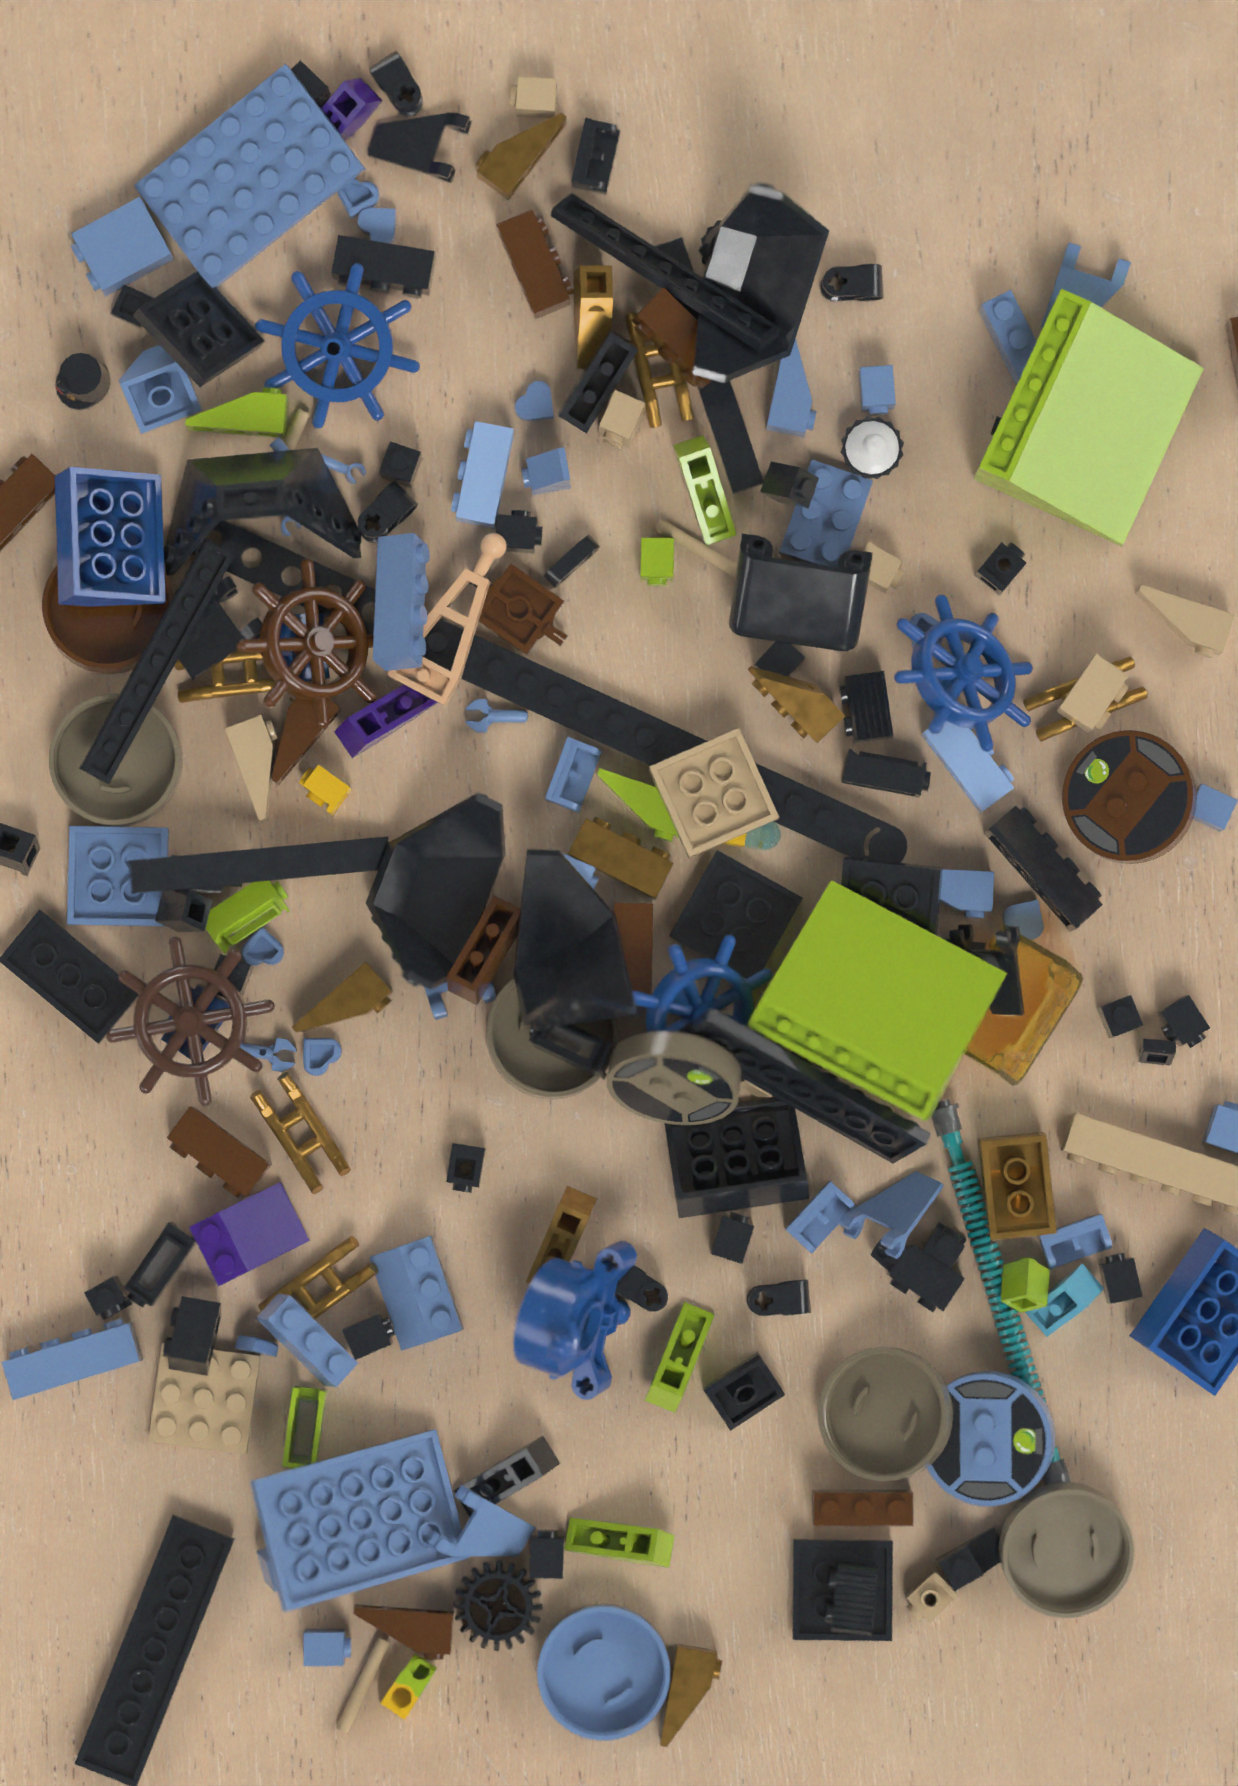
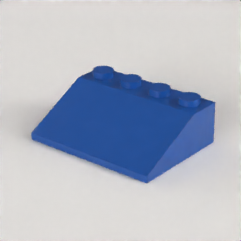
[55,467,166,606]
[1129,1228,1238,1396]

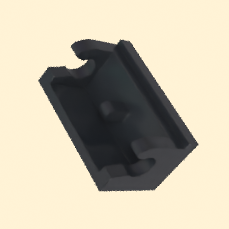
[571,117,620,195]

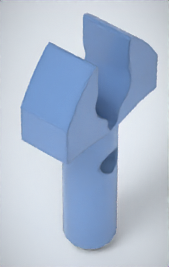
[465,699,528,733]
[241,1038,297,1072]

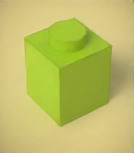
[641,537,674,587]
[1001,1257,1050,1313]

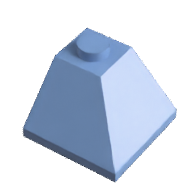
[119,345,202,434]

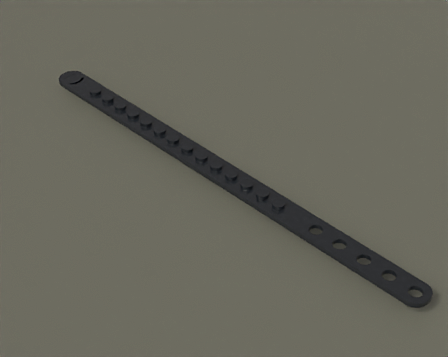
[193,521,908,863]

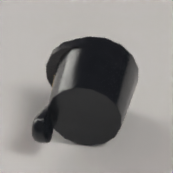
[55,353,111,410]

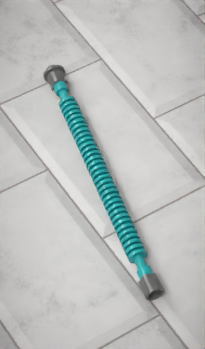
[931,1099,1071,1485]

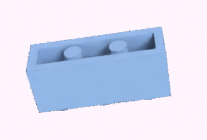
[451,421,514,529]
[921,721,1014,813]

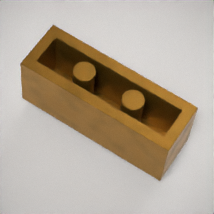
[568,817,674,900]

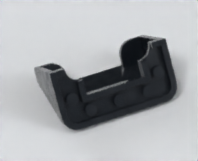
[729,533,873,651]

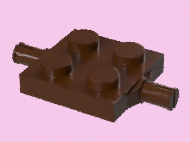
[469,564,568,655]

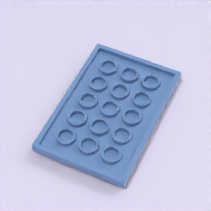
[134,64,366,288]
[250,1429,469,1612]

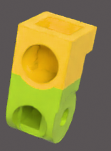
[380,1653,437,1720]

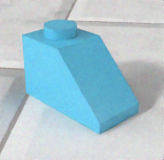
[1025,1263,1104,1337]

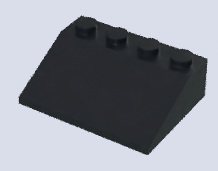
[664,1097,809,1218]

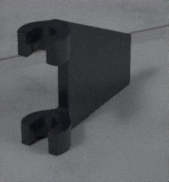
[367,112,472,183]
[178,576,262,680]
[949,924,1025,1016]

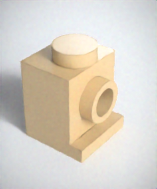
[905,1569,958,1623]

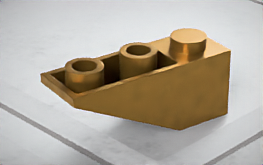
[573,265,613,369]
[747,666,846,743]

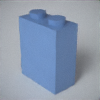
[70,197,174,296]

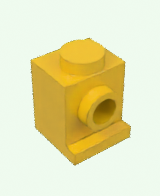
[299,765,352,816]

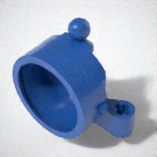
[513,1241,637,1400]

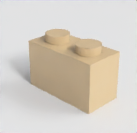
[599,390,645,450]
[1057,654,1129,733]

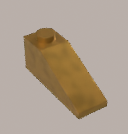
[476,113,567,201]
[292,962,393,1033]
[526,1185,597,1284]
[660,1643,722,1747]

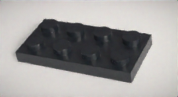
[0,910,140,1044]

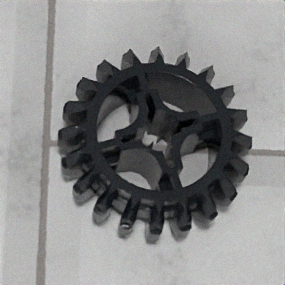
[453,1560,543,1651]

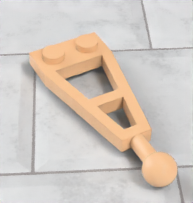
[387,533,507,706]

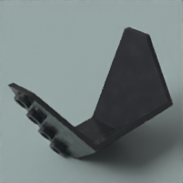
[692,183,830,383]
[164,448,362,576]
[366,792,506,990]
[513,849,638,1031]

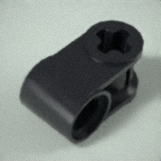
[368,51,423,117]
[820,264,884,302]
[358,481,418,543]
[615,1265,668,1312]
[746,1279,811,1316]

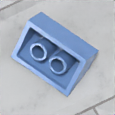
[369,1235,464,1351]

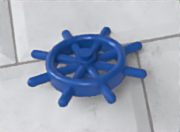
[255,263,420,429]
[894,594,1033,752]
[633,935,773,1037]

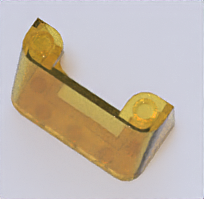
[964,925,1083,1086]

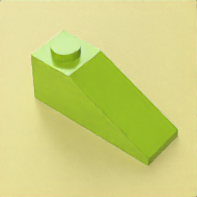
[185,388,289,438]
[673,435,737,545]
[597,768,679,842]
[644,1302,715,1413]
[564,1517,675,1568]

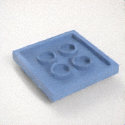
[67,826,169,927]

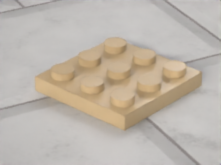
[648,728,779,859]
[148,1342,261,1454]

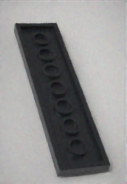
[678,1008,931,1164]
[74,1515,235,1786]

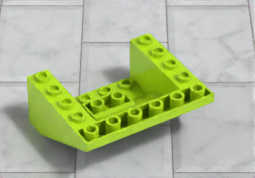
[973,288,1204,547]
[747,880,1007,1121]

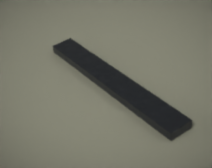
[550,193,780,352]
[654,237,764,494]
[79,538,235,785]
[128,836,389,894]

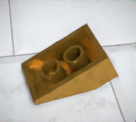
[978,1132,1057,1240]

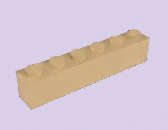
[1061,1113,1238,1216]

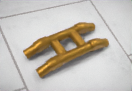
[625,312,694,428]
[174,651,276,703]
[1023,656,1148,742]
[250,1072,351,1194]
[258,1236,378,1320]

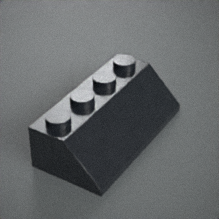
[984,806,1103,932]

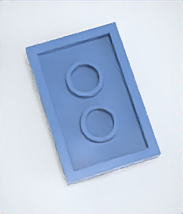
[779,459,873,567]

